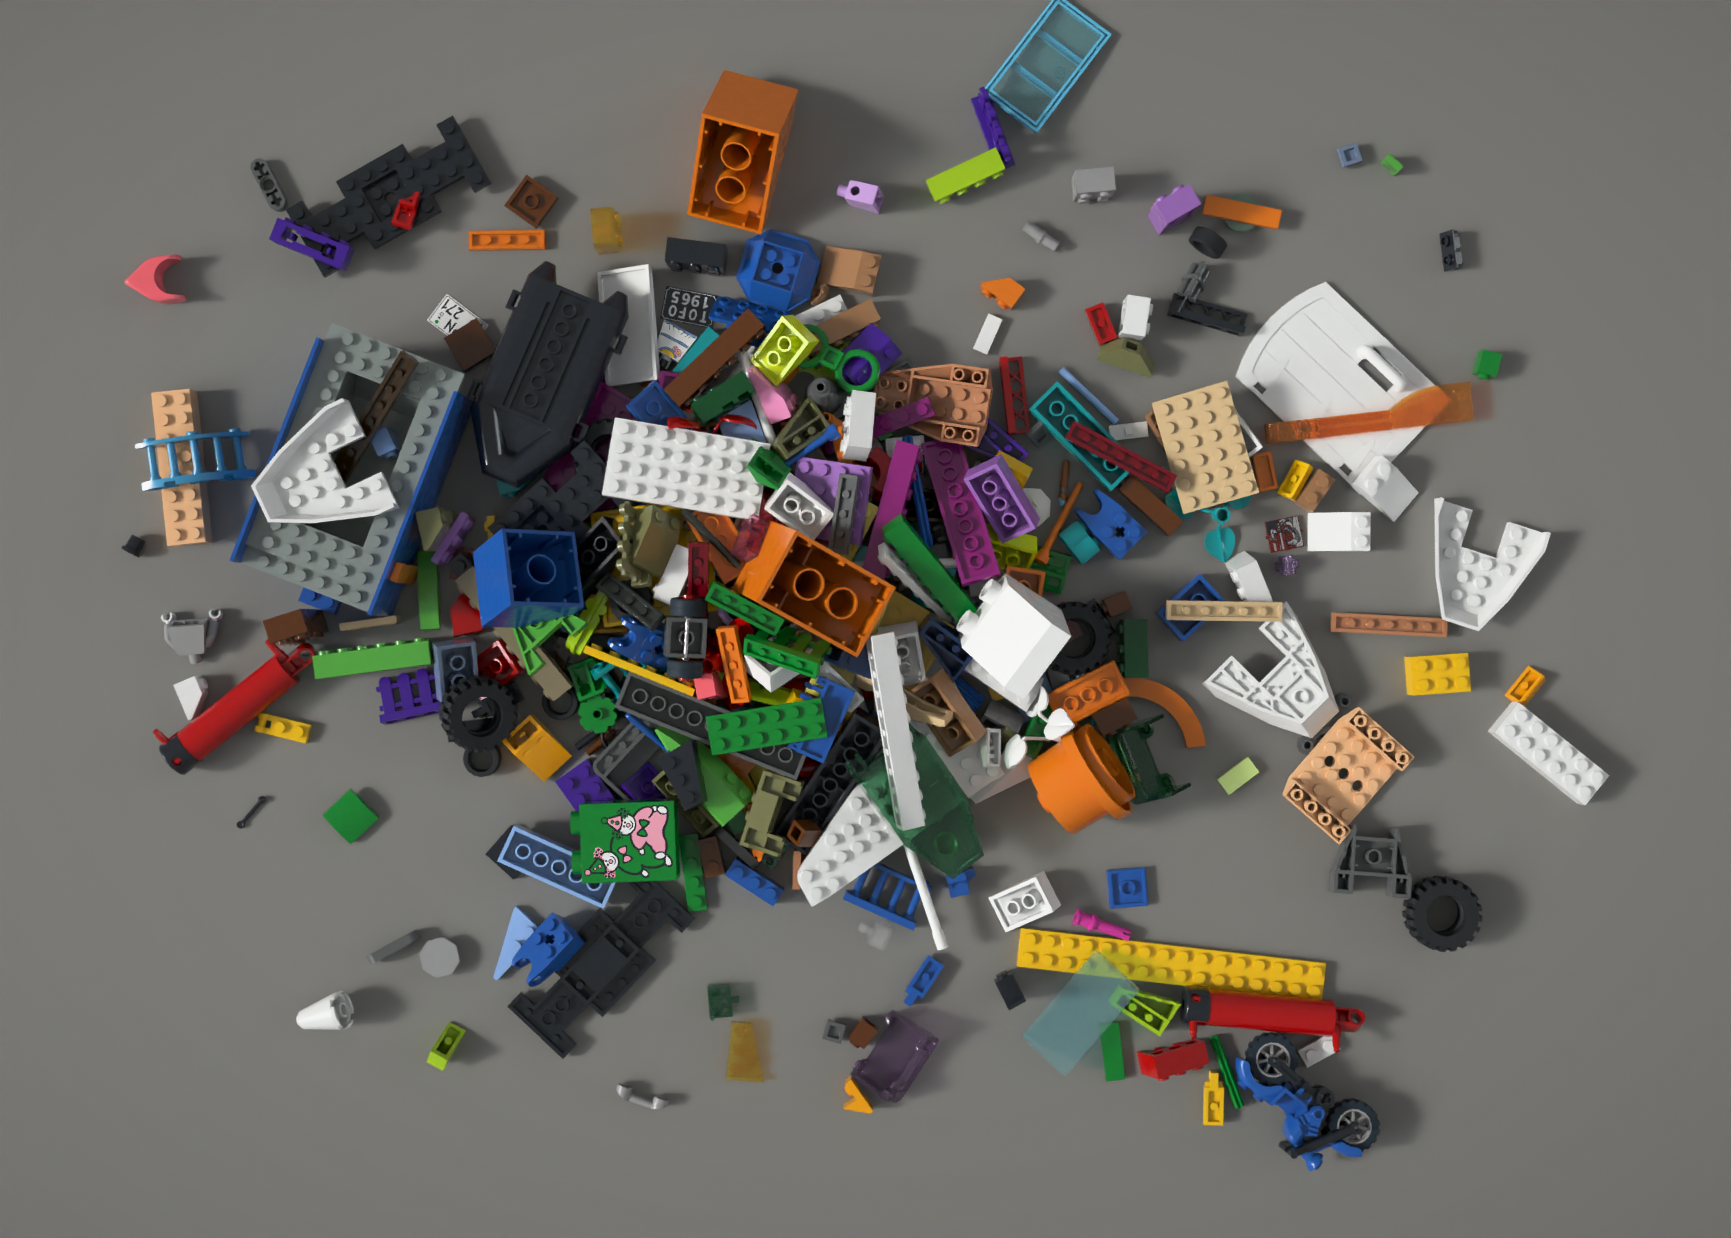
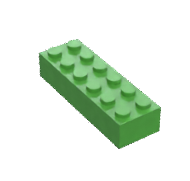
[312,637,436,679]

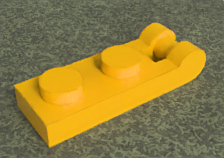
[254,712,312,744]

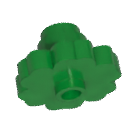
[578,695,618,734]

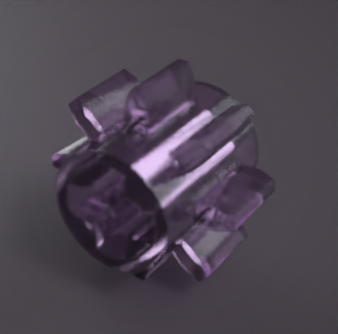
[1275,555,1300,576]

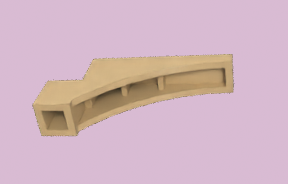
[855,674,953,727]

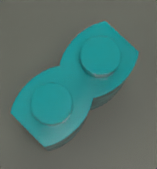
[1058,520,1100,565]

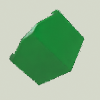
[746,446,791,490]
[568,657,609,702]

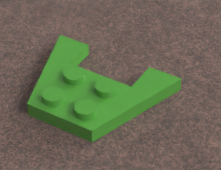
[512,615,589,677]

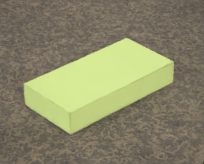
[1216,757,1259,795]

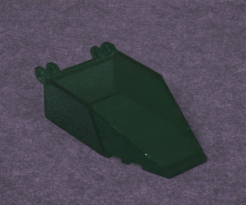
[845,723,984,879]

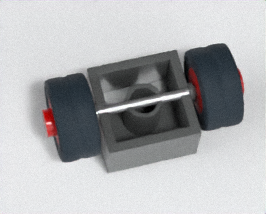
[663,595,708,681]

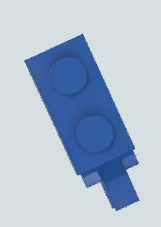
[903,955,944,1007]

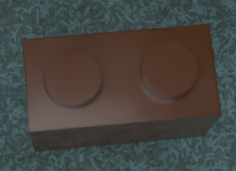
[1091,697,1137,737]
[697,834,726,878]

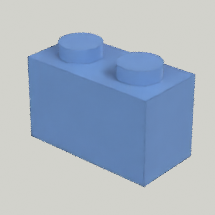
[371,427,402,461]

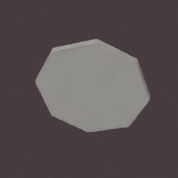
[419,937,460,978]

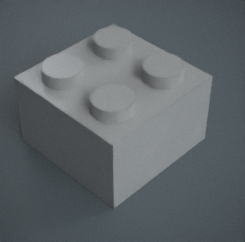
[1071,167,1116,204]

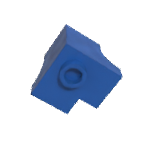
[945,867,976,898]

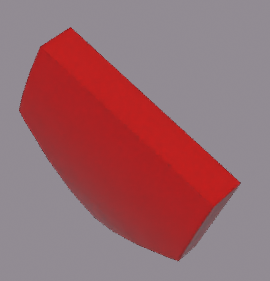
[450,593,485,638]

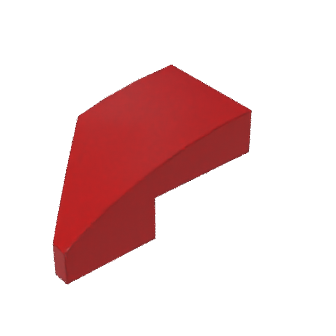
[391,192,420,230]

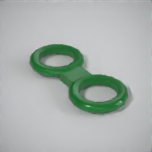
[797,324,880,393]

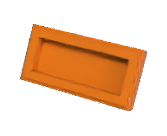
[1251,451,1278,493]

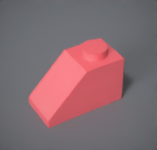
[694,671,728,702]

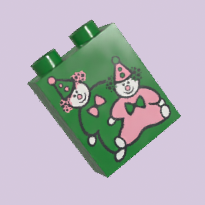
[570,798,681,884]

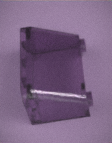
[851,1010,939,1103]

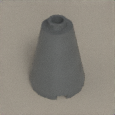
[804,377,843,413]

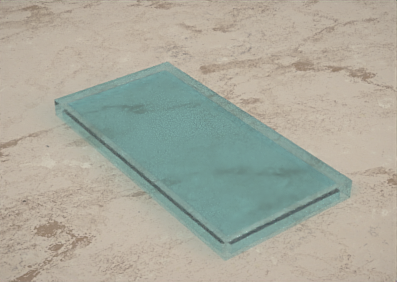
[1022,950,1141,1077]

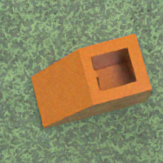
[980,278,1025,311]

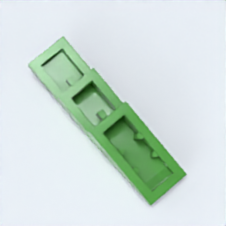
[417,551,441,631]

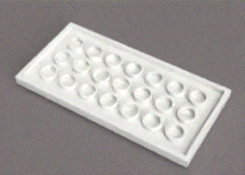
[602,417,771,521]

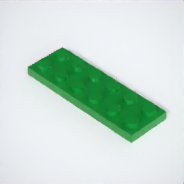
[706,698,829,756]

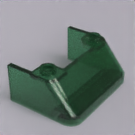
[1106,714,1191,805]

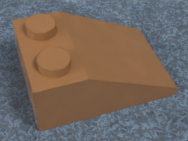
[817,246,881,297]

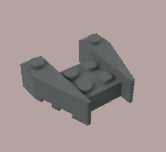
[1328,824,1412,899]

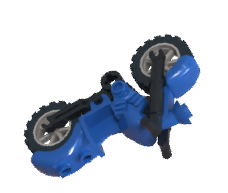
[1235,1032,1380,1171]

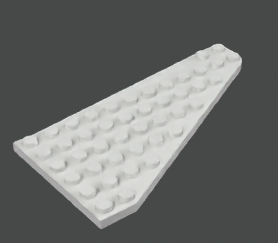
[797,673,1005,907]

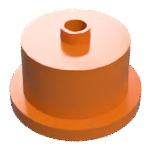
[1028,721,1135,834]

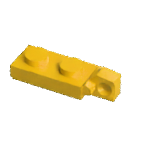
[1203,1070,1224,1126]

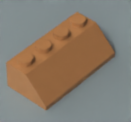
[909,668,987,757]

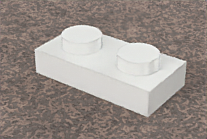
[1297,1036,1341,1068]

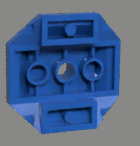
[736,229,821,313]

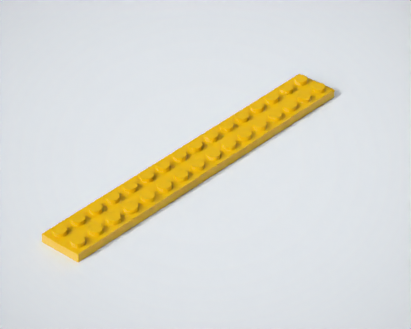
[1016,927,1326,999]

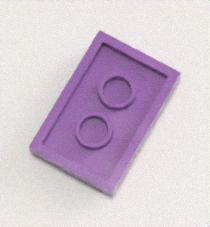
[431,511,475,567]

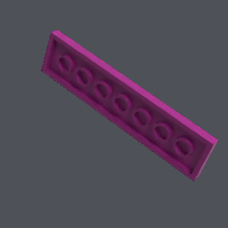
[921,439,1001,587]

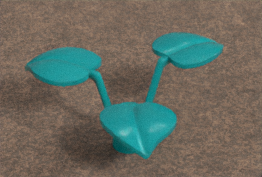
[1165,489,1252,563]

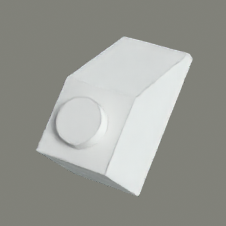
[173,676,208,720]

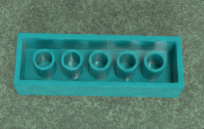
[1028,381,1129,492]

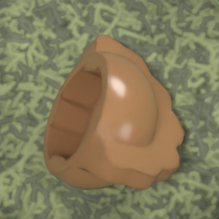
[810,283,829,306]

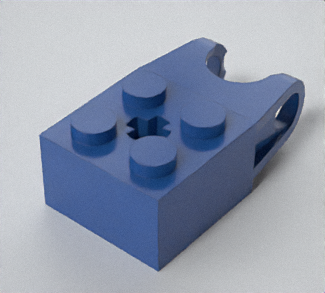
[1074,488,1147,560]
[607,615,674,671]
[512,912,585,987]

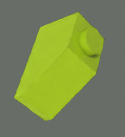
[427,1022,466,1071]

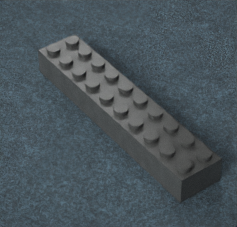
[615,671,806,780]

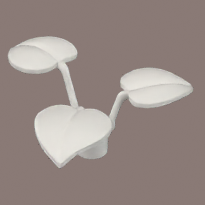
[1004,686,1075,769]

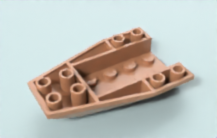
[874,364,993,447]

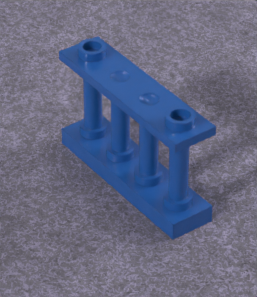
[843,862,932,931]

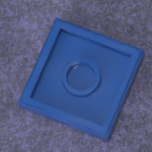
[1106,867,1148,909]

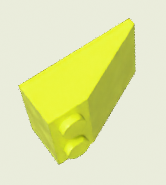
[750,315,820,386]

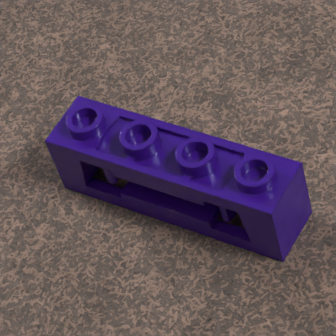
[269,217,354,272]

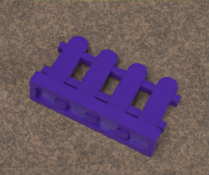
[971,87,1015,169]
[376,668,442,725]

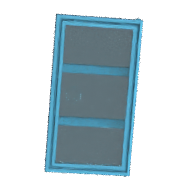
[985,0,1112,134]

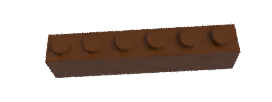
[663,309,767,408]

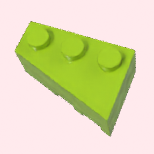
[1109,984,1181,1036]

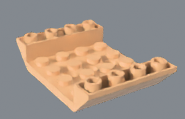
[1282,707,1415,845]

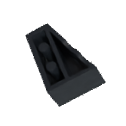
[658,740,708,811]

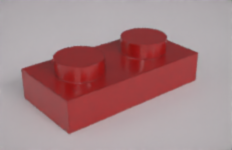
[1085,302,1118,346]

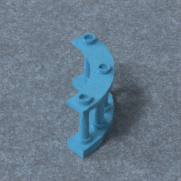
[135,428,256,491]

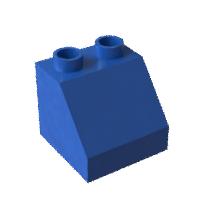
[473,528,584,628]

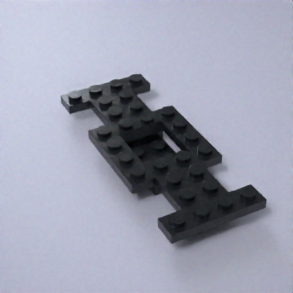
[507,881,695,1059]

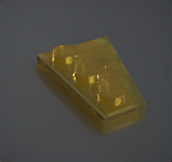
[725,1021,764,1083]

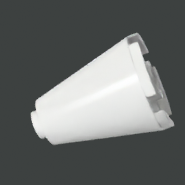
[296,991,354,1030]

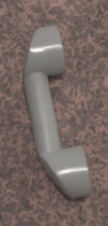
[616,1083,669,1110]

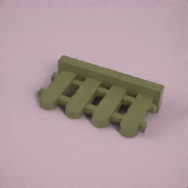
[616,501,653,589]

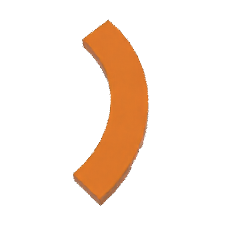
[1123,678,1206,748]

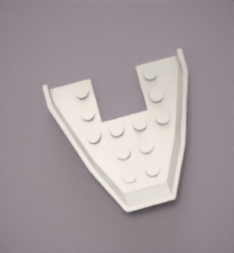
[251,398,400,523]
[1434,497,1551,631]
[1202,601,1339,738]

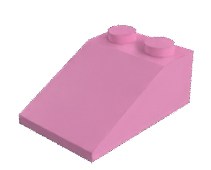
[747,364,799,425]

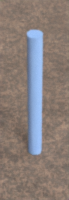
[1059,367,1119,425]

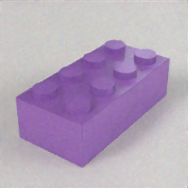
[964,454,1040,544]

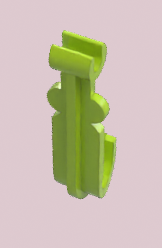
[565,591,609,656]

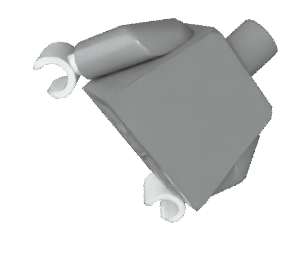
[161,609,223,664]

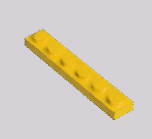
[583,643,696,697]

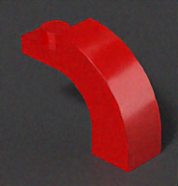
[855,446,891,502]

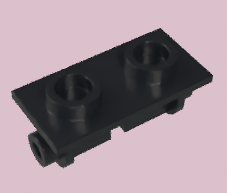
[1439,229,1463,272]

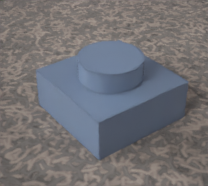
[1337,143,1363,168]

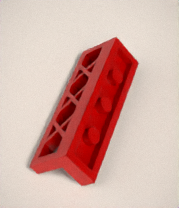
[999,356,1030,435]

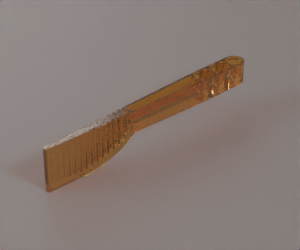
[1264,382,1474,444]

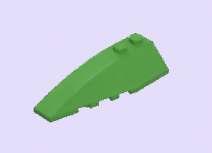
[654,726,753,827]

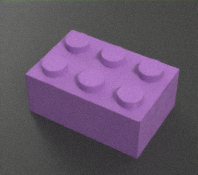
[1148,184,1201,235]

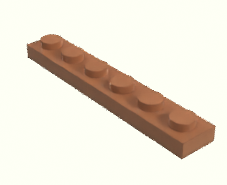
[1330,612,1448,638]

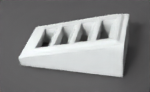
[979,728,1001,768]

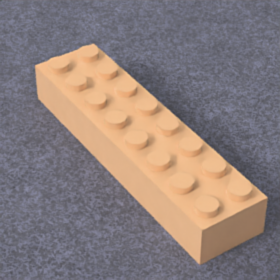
[151,389,213,547]

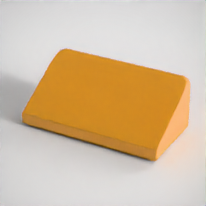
[1505,666,1546,707]

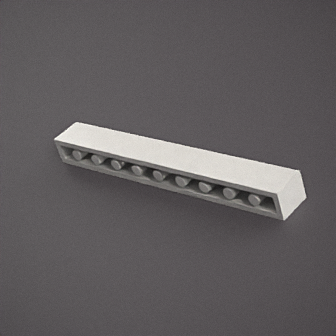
[866,631,926,831]

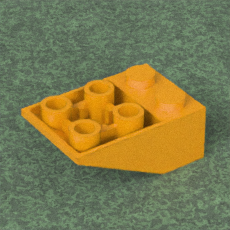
[502,714,572,782]

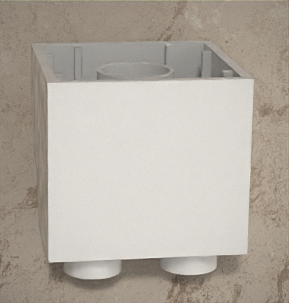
[956,573,1071,699]

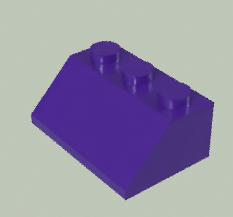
[841,323,903,386]

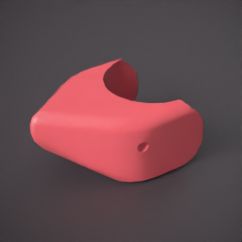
[125,254,186,304]

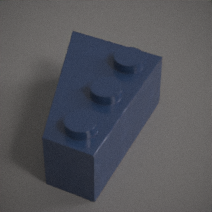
[918,612,973,682]

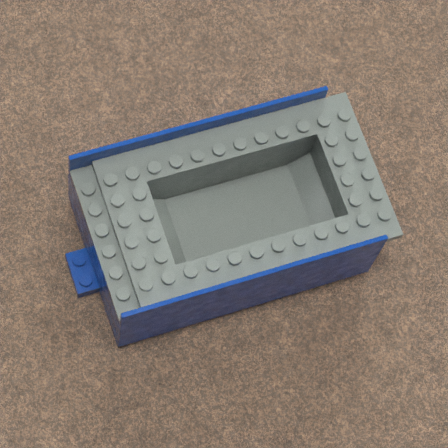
[229,323,473,616]

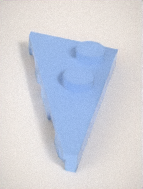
[493,906,539,981]

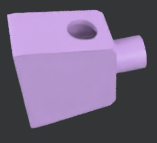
[837,180,884,214]

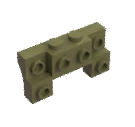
[739,770,804,857]

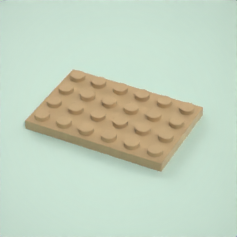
[1152,380,1259,514]

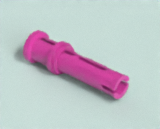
[1072,909,1132,941]

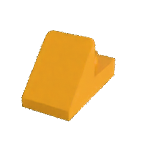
[843,1075,873,1113]

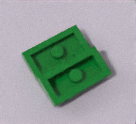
[1030,546,1072,594]
[323,788,379,844]

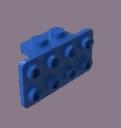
[709,296,791,348]

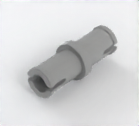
[1021,220,1060,252]

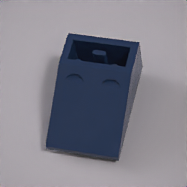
[823,643,872,680]

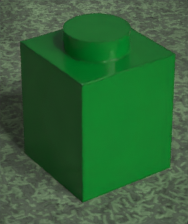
[1472,349,1502,381]

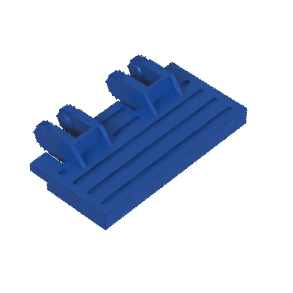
[788,675,855,764]

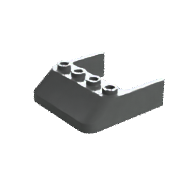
[593,716,660,800]

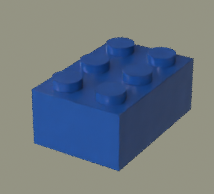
[1154,574,1225,642]

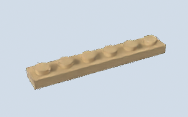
[1165,600,1283,622]

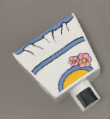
[658,320,698,370]

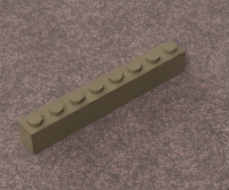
[455,566,574,701]

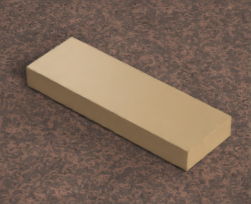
[339,615,401,631]

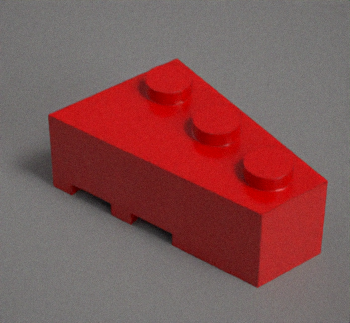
[1137,1039,1210,1081]

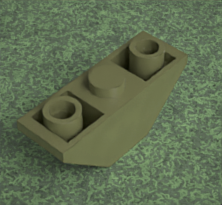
[1096,337,1155,378]

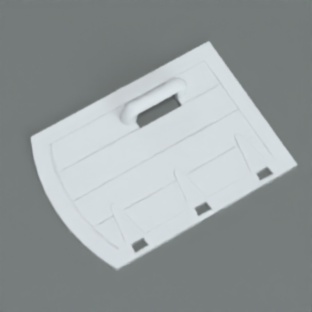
[1235,282,1450,494]

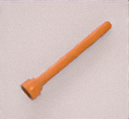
[1034,482,1083,565]

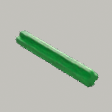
[1209,1035,1244,1109]

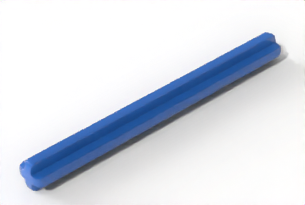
[902,436,933,548]

